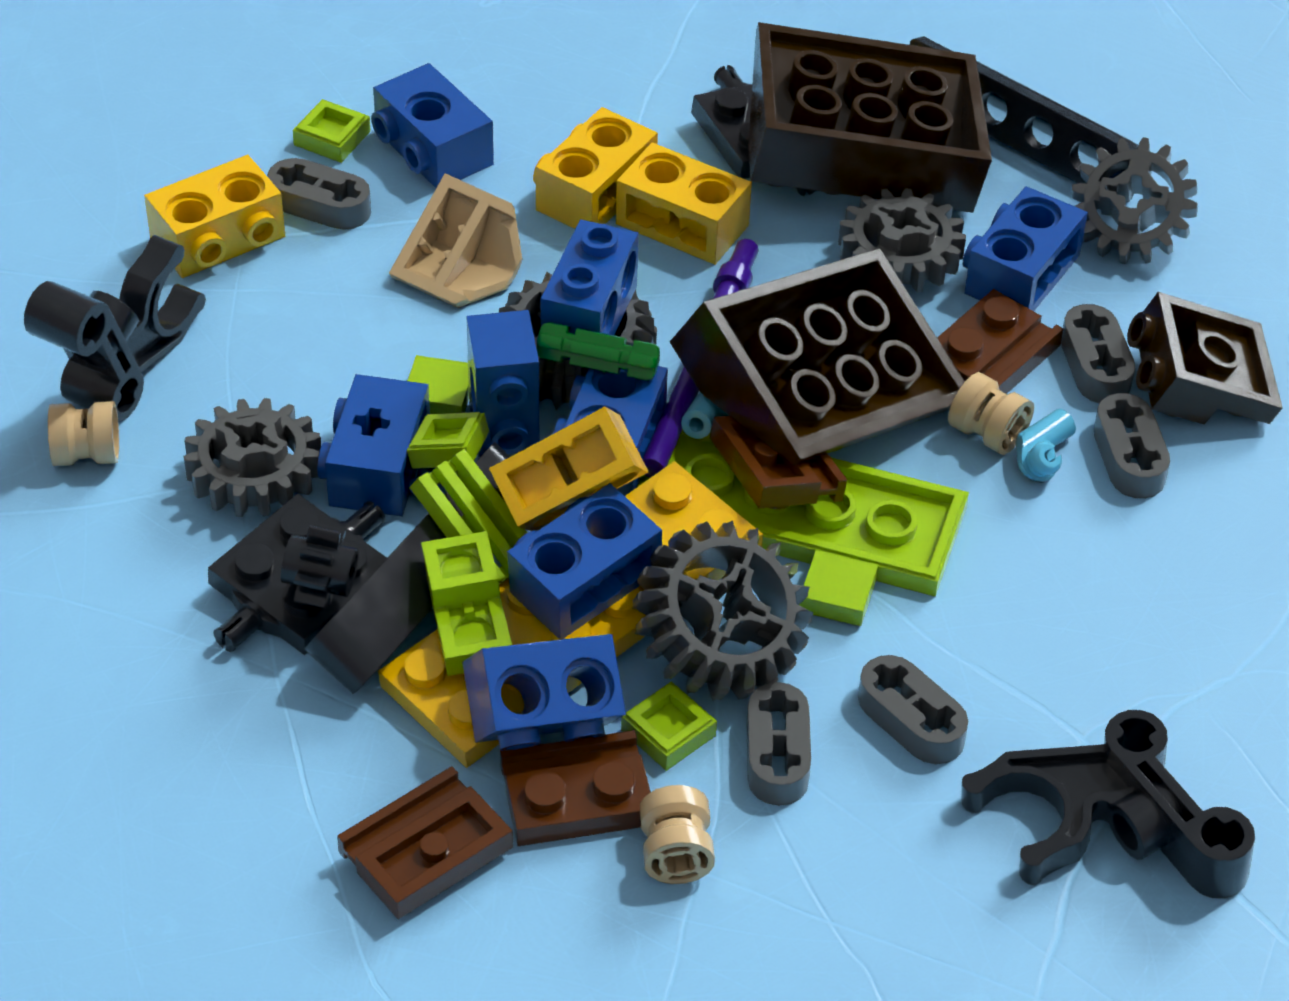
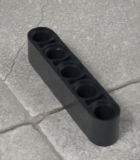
[304,442,510,694]

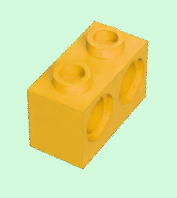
[533,107,658,229]
[616,142,752,265]
[144,154,286,278]
[489,407,648,531]

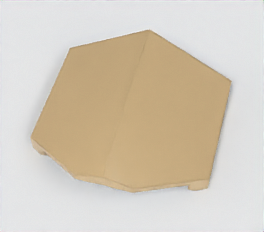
[389,174,523,308]

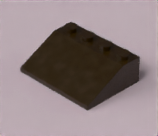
[748,22,992,213]
[670,248,965,466]

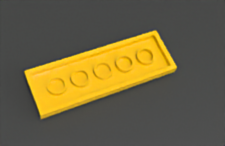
[378,461,763,768]

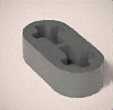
[267,158,371,229]
[1061,304,1135,403]
[1094,393,1170,498]
[858,655,969,764]
[746,682,811,806]

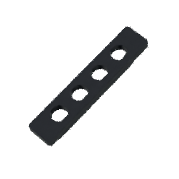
[909,36,1138,200]

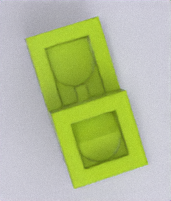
[421,531,512,676]

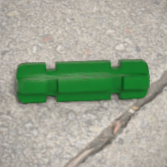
[536,322,660,381]

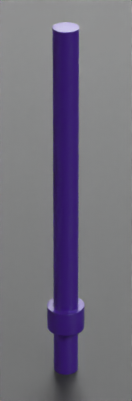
[642,239,759,478]

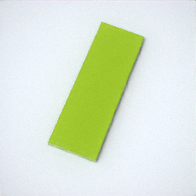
[637,430,969,597]

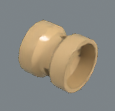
[948,372,1034,455]
[48,401,119,466]
[640,785,715,884]

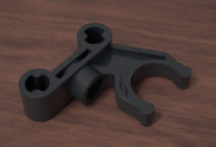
[24,235,206,421]
[961,710,1255,898]

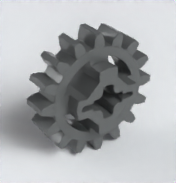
[1071,137,1198,264]
[838,188,966,293]
[183,398,321,517]

